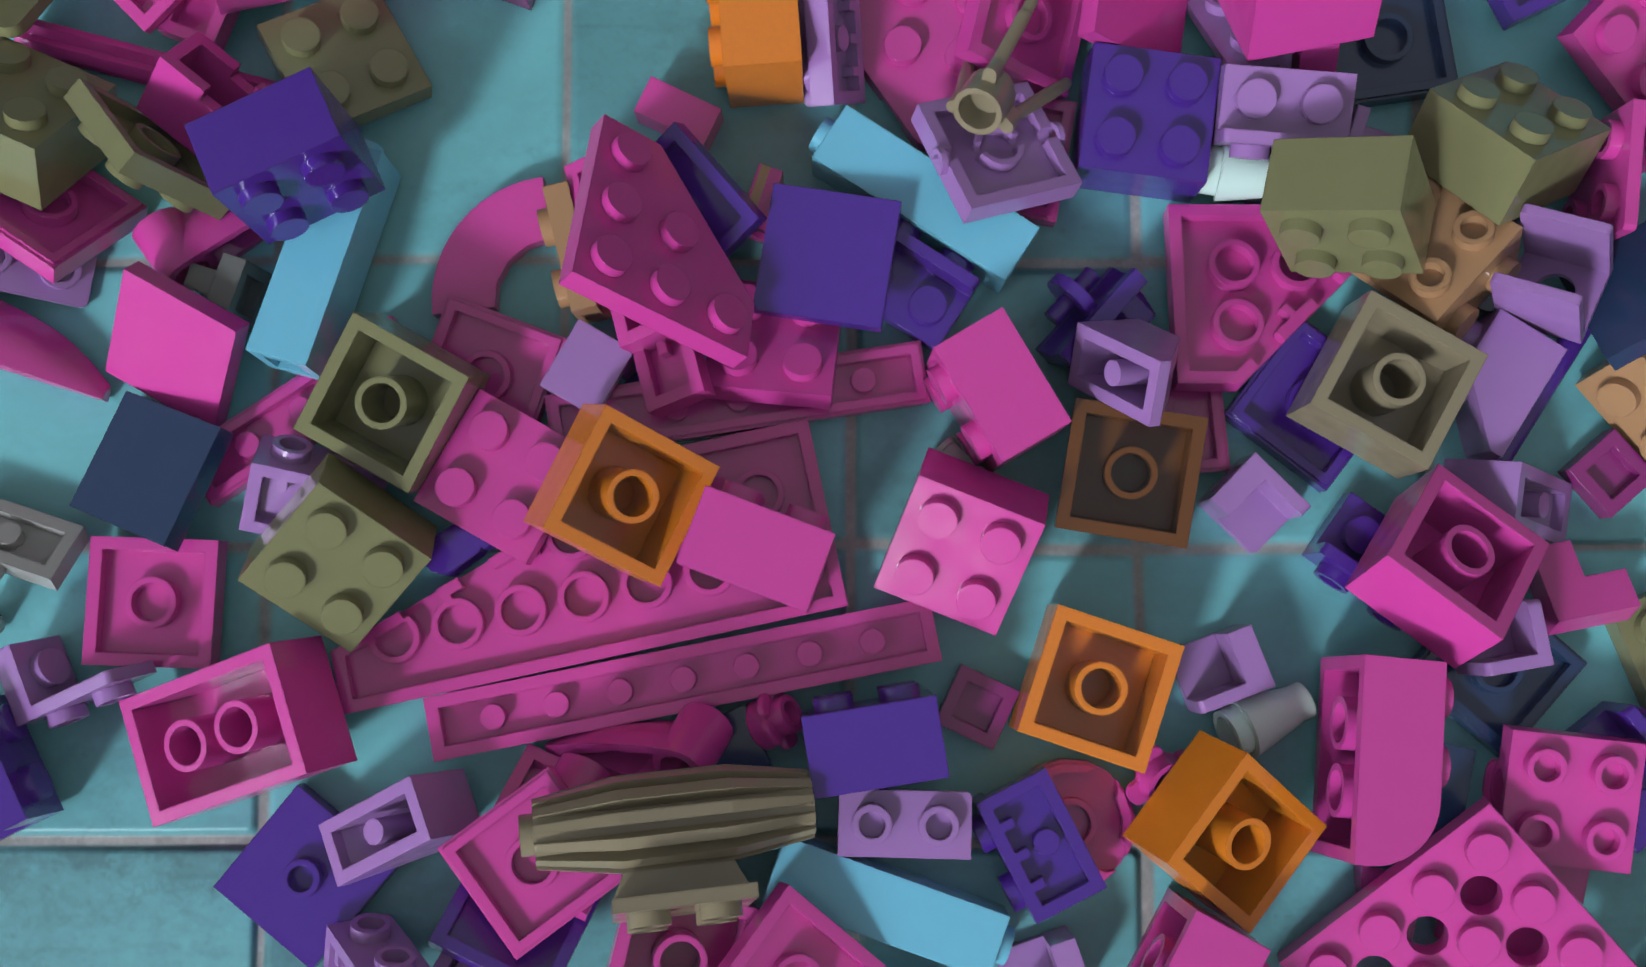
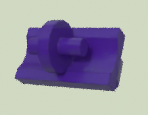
[1035,267,1156,368]

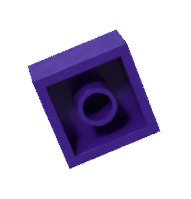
[1071,42,1221,203]
[184,67,386,244]
[801,680,950,799]

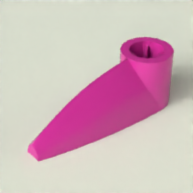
[132,207,264,285]
[0,300,111,402]
[544,702,734,776]

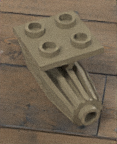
[518,764,816,934]

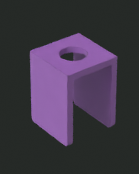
[1490,204,1613,344]

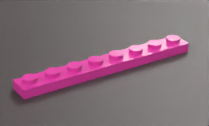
[423,601,942,762]

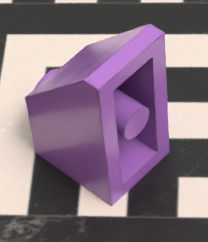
[1455,308,1568,460]
[1068,319,1180,427]
[1444,458,1572,544]
[319,768,480,887]

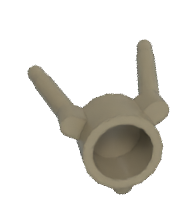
[946,0,1072,135]

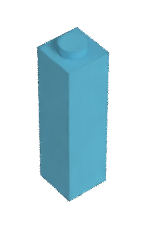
[808,105,1040,294]
[245,138,402,380]
[763,838,1015,967]

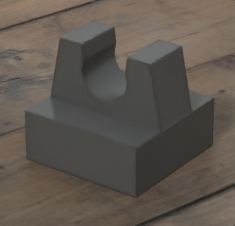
[183,252,272,333]

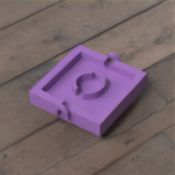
[911,81,1083,224]

